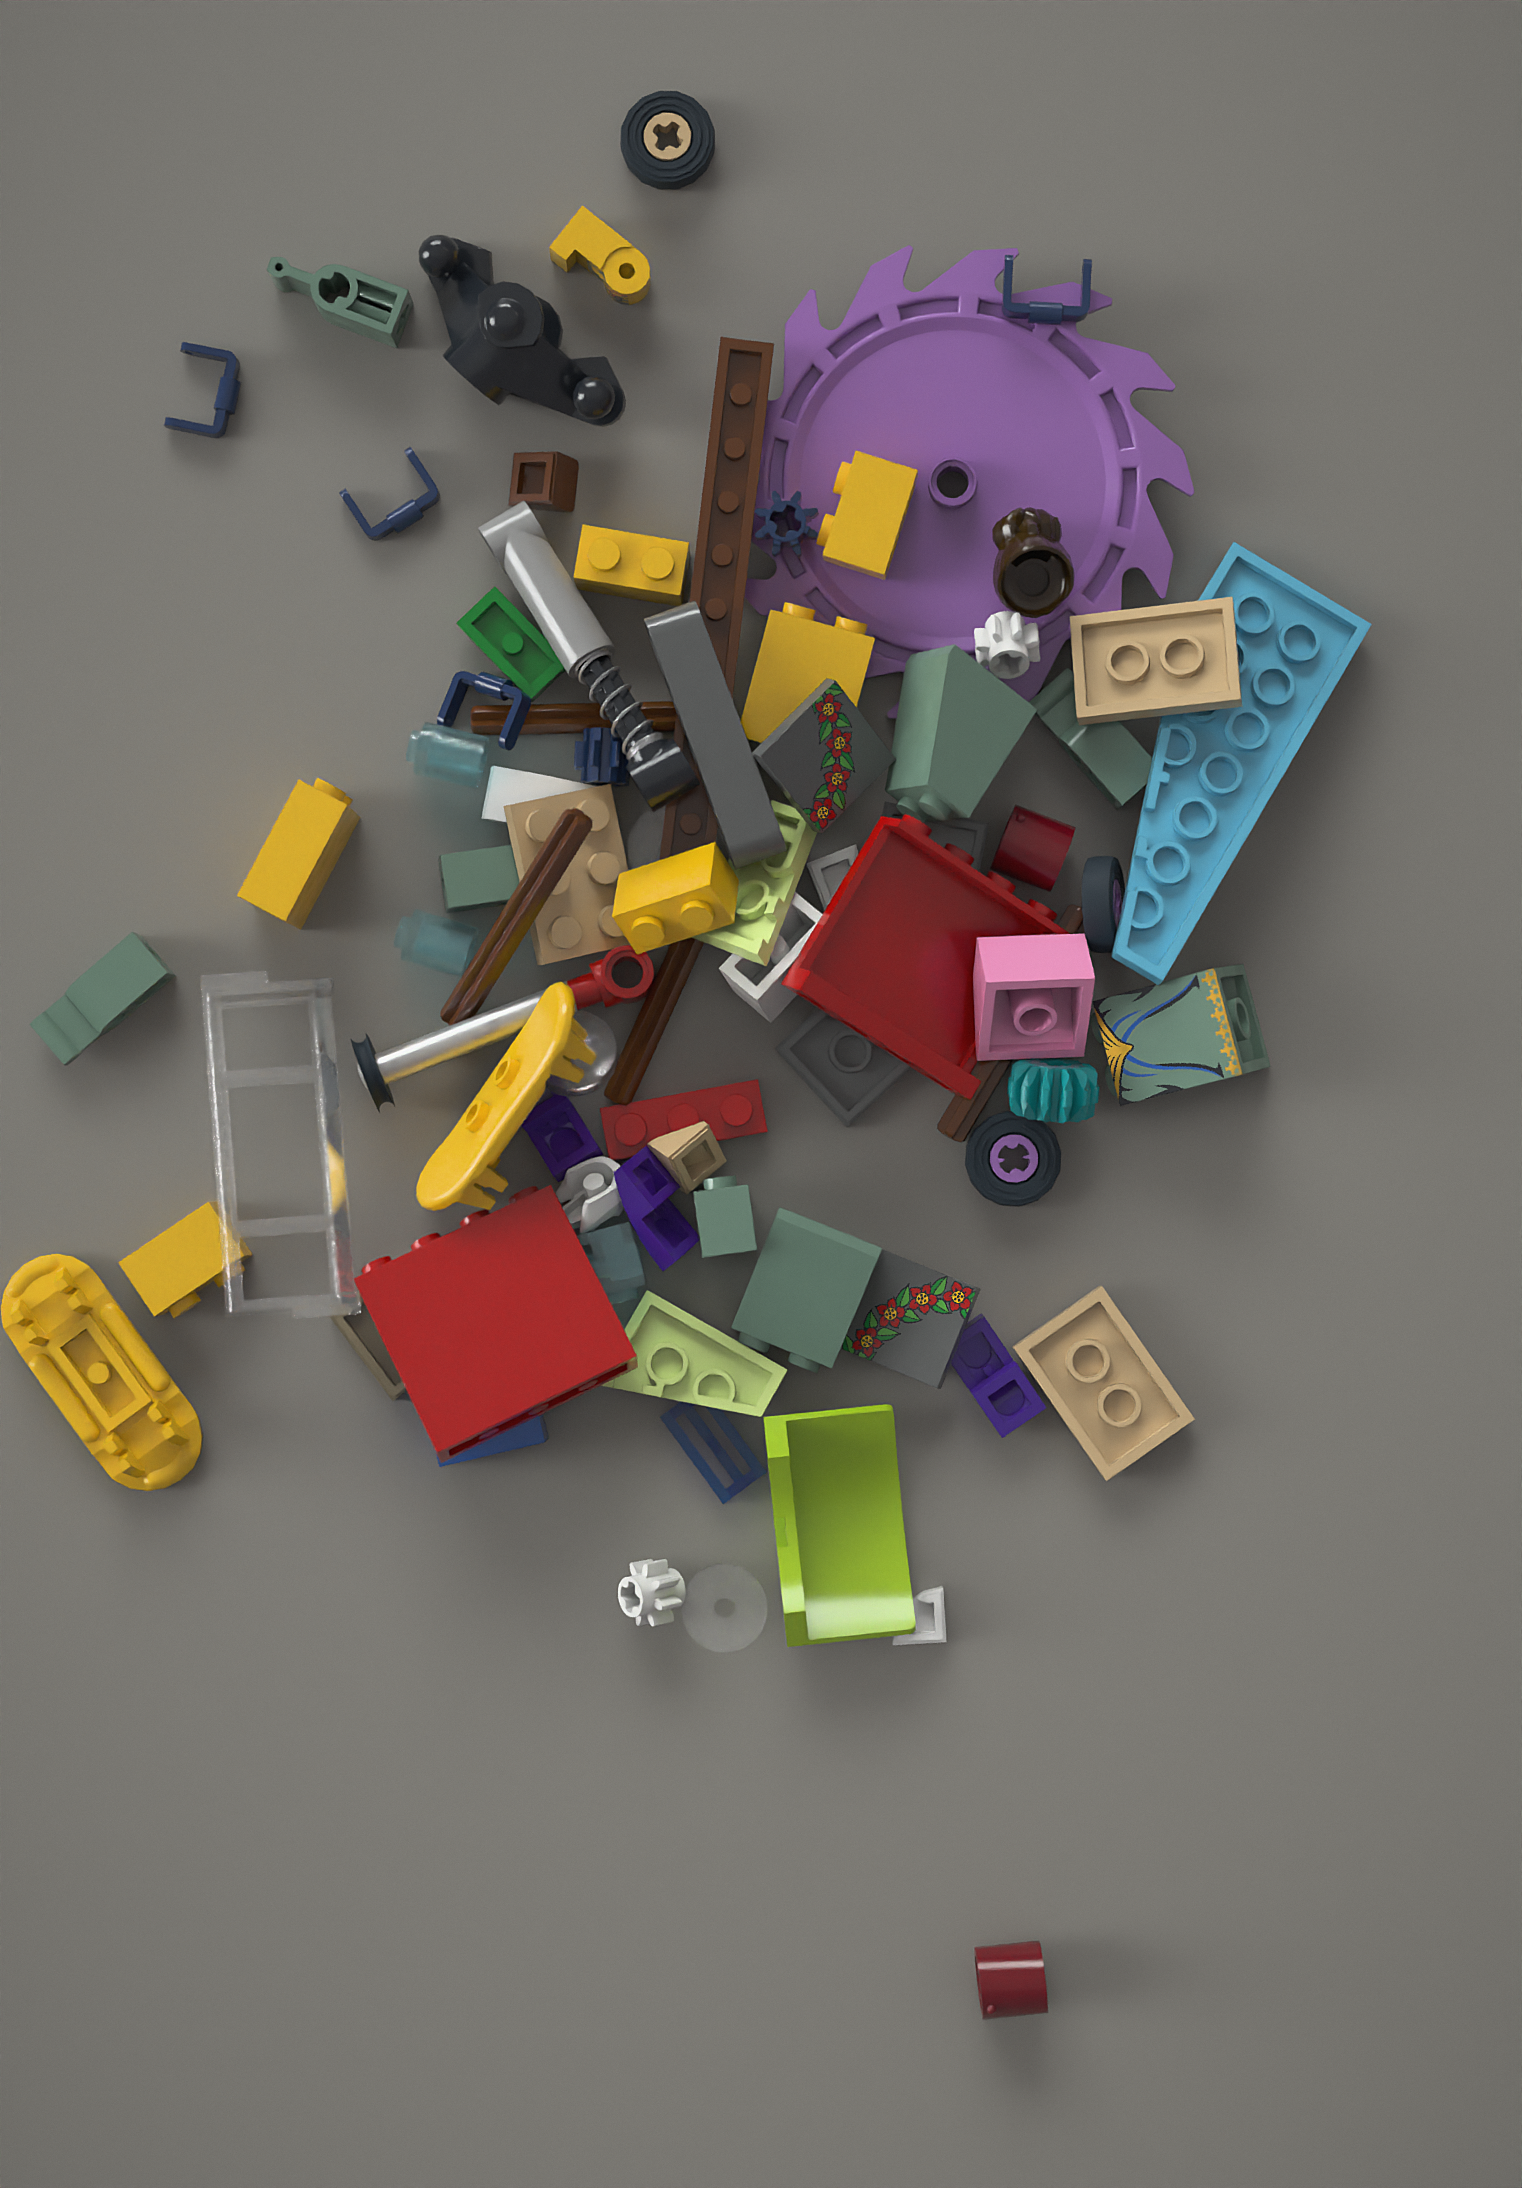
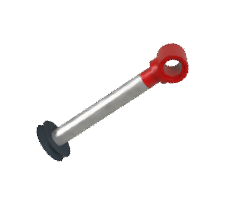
[351,945,654,1113]

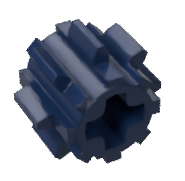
[755,491,819,557]
[574,727,630,787]

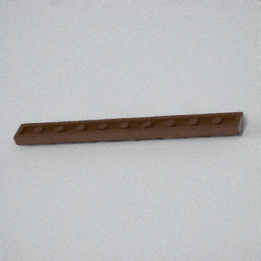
[659,337,774,860]

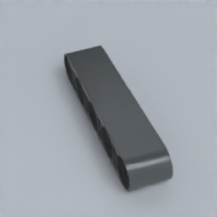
[643,600,787,870]

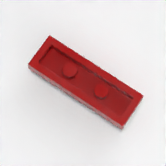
[600,1079,768,1160]

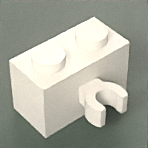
[719,892,822,1023]

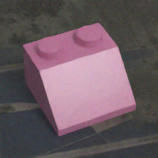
[973,934,1095,1061]

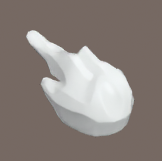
[555,1156,624,1234]

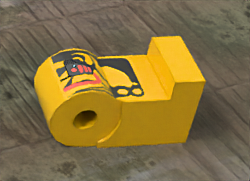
[549,205,651,305]

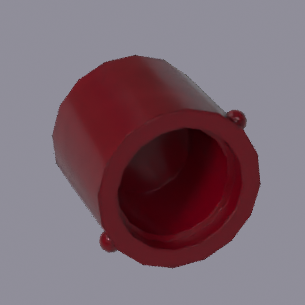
[990,804,1076,892]
[974,1940,1048,2020]

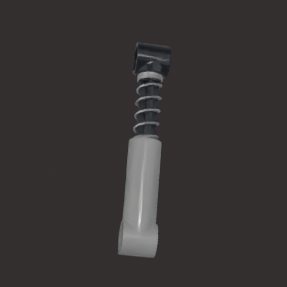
[478,500,700,813]

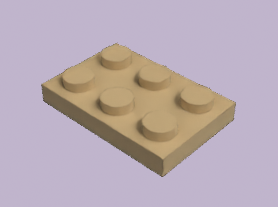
[1070,597,1242,725]
[503,784,631,965]
[1012,1286,1195,1481]

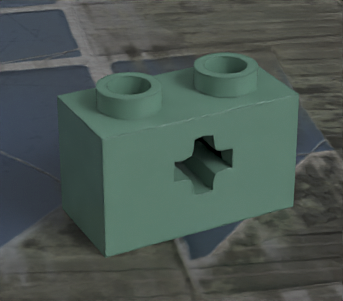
[693,1175,757,1258]

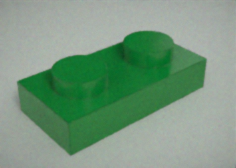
[456,586,566,703]

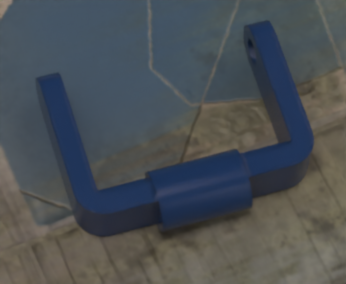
[1002,255,1092,325]
[164,342,241,438]
[339,447,440,541]
[437,671,531,751]

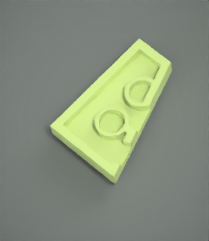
[692,800,817,967]
[601,1290,788,1417]

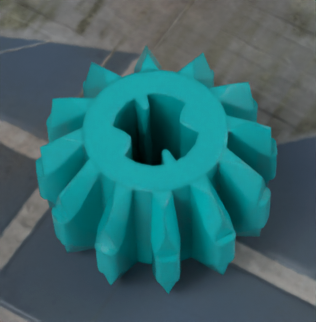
[1007,1058,1100,1124]

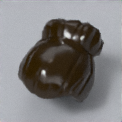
[992,507,1075,618]

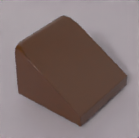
[508,451,579,512]

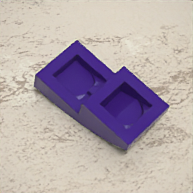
[521,1074,604,1183]
[613,1145,700,1272]
[951,1314,1046,1438]

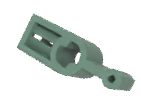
[266,257,414,348]
[1029,668,1152,811]
[438,845,520,913]
[29,932,176,1065]

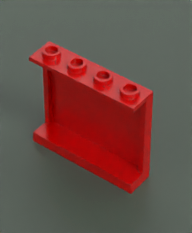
[781,814,1069,1100]
[353,1185,638,1463]

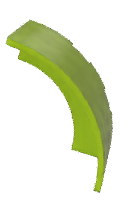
[763,1404,916,1647]

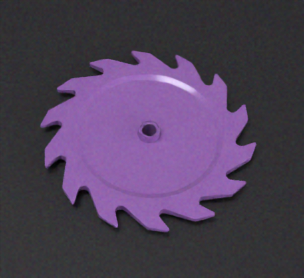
[745,245,1195,719]

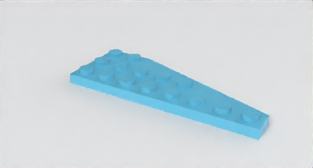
[1112,542,1372,985]

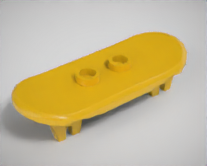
[416,982,597,1211]
[1,1254,203,1491]

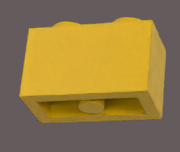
[816,451,918,580]
[573,524,691,606]
[612,842,739,954]
[118,1201,253,1318]

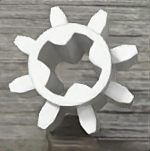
[974,611,1040,679]
[618,1559,686,1627]

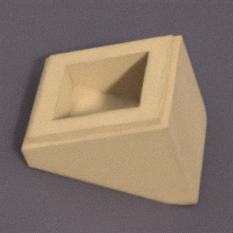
[647,1121,727,1194]

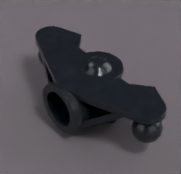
[418,235,626,427]

